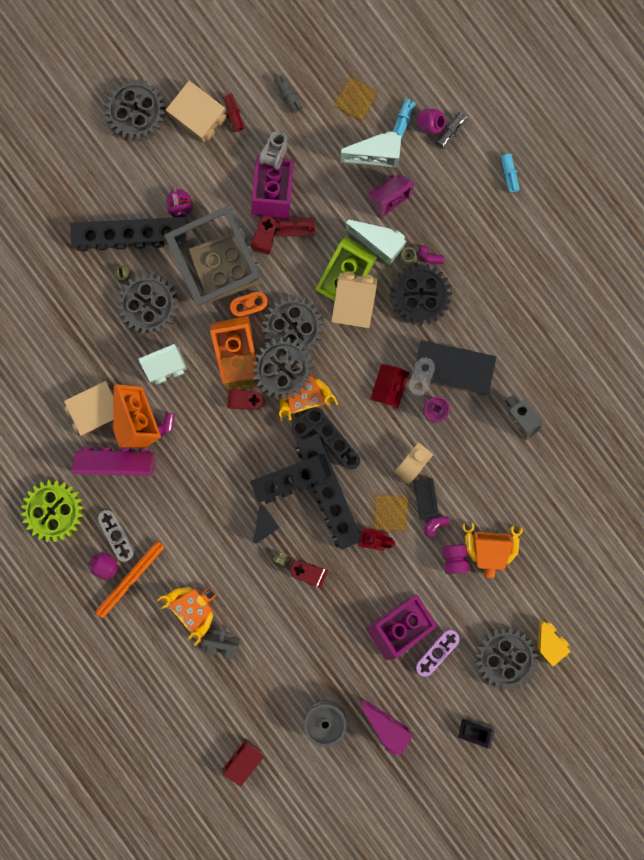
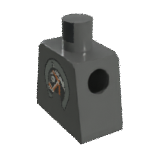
[505,395,544,440]

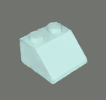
[139,344,187,385]

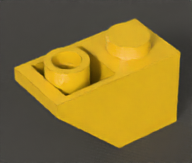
[537,620,571,667]

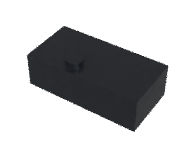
[412,341,497,395]

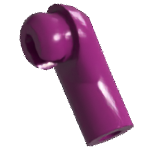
[417,245,444,265]
[157,412,175,437]
[424,516,449,537]

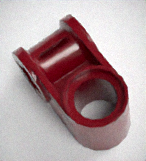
[251,216,276,255]
[227,389,265,409]
[290,561,328,589]

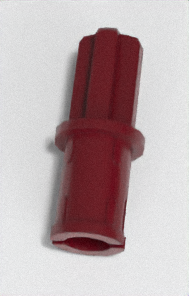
[223,93,245,132]

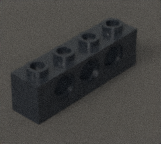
[250,453,332,504]

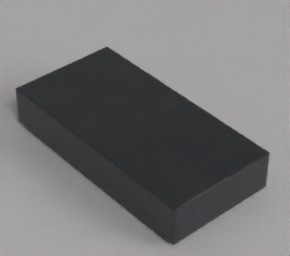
[413,478,439,519]

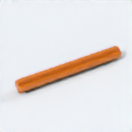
[95,541,164,618]

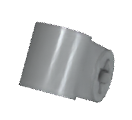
[259,131,287,170]

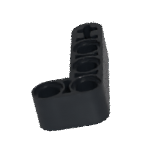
[291,407,360,470]

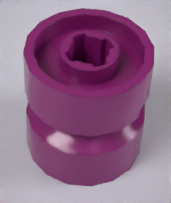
[423,397,450,423]
[442,544,470,574]

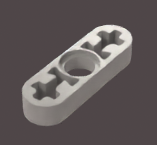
[98,510,134,562]

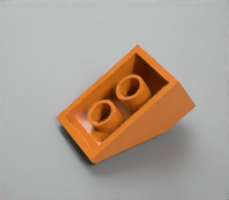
[210,316,258,383]
[113,384,161,448]

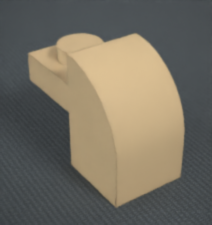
[393,442,434,485]

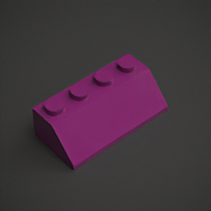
[71,447,155,476]

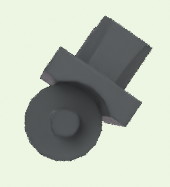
[203,626,240,659]

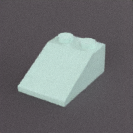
[341,132,401,168]
[346,220,406,266]

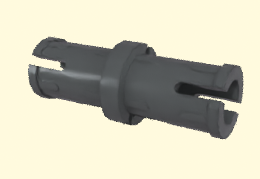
[274,74,303,114]
[435,112,468,149]

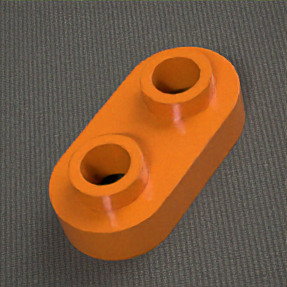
[230,292,268,317]

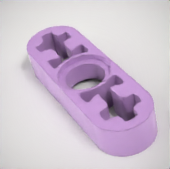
[416,629,459,677]

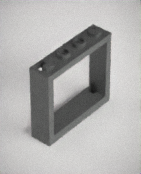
[164,206,262,306]

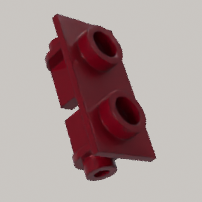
[276,217,315,236]
[359,528,395,551]

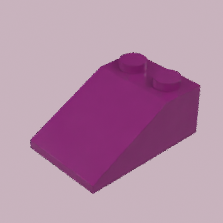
[251,156,294,219]
[367,174,415,218]
[365,594,437,660]
[360,698,413,756]

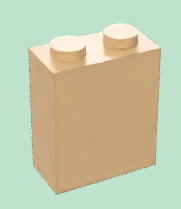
[166,81,227,143]
[332,272,377,328]
[64,381,113,436]

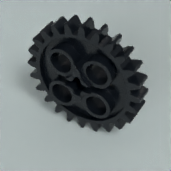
[390,263,452,326]

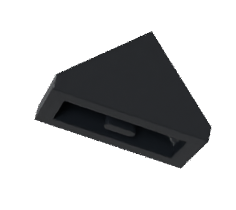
[253,505,280,544]
[458,719,494,749]

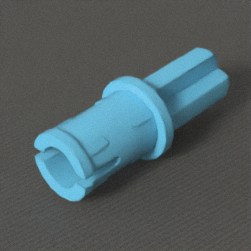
[393,99,416,137]
[500,154,520,193]

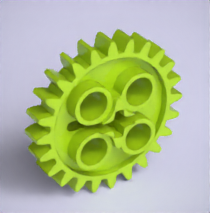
[21,480,85,542]

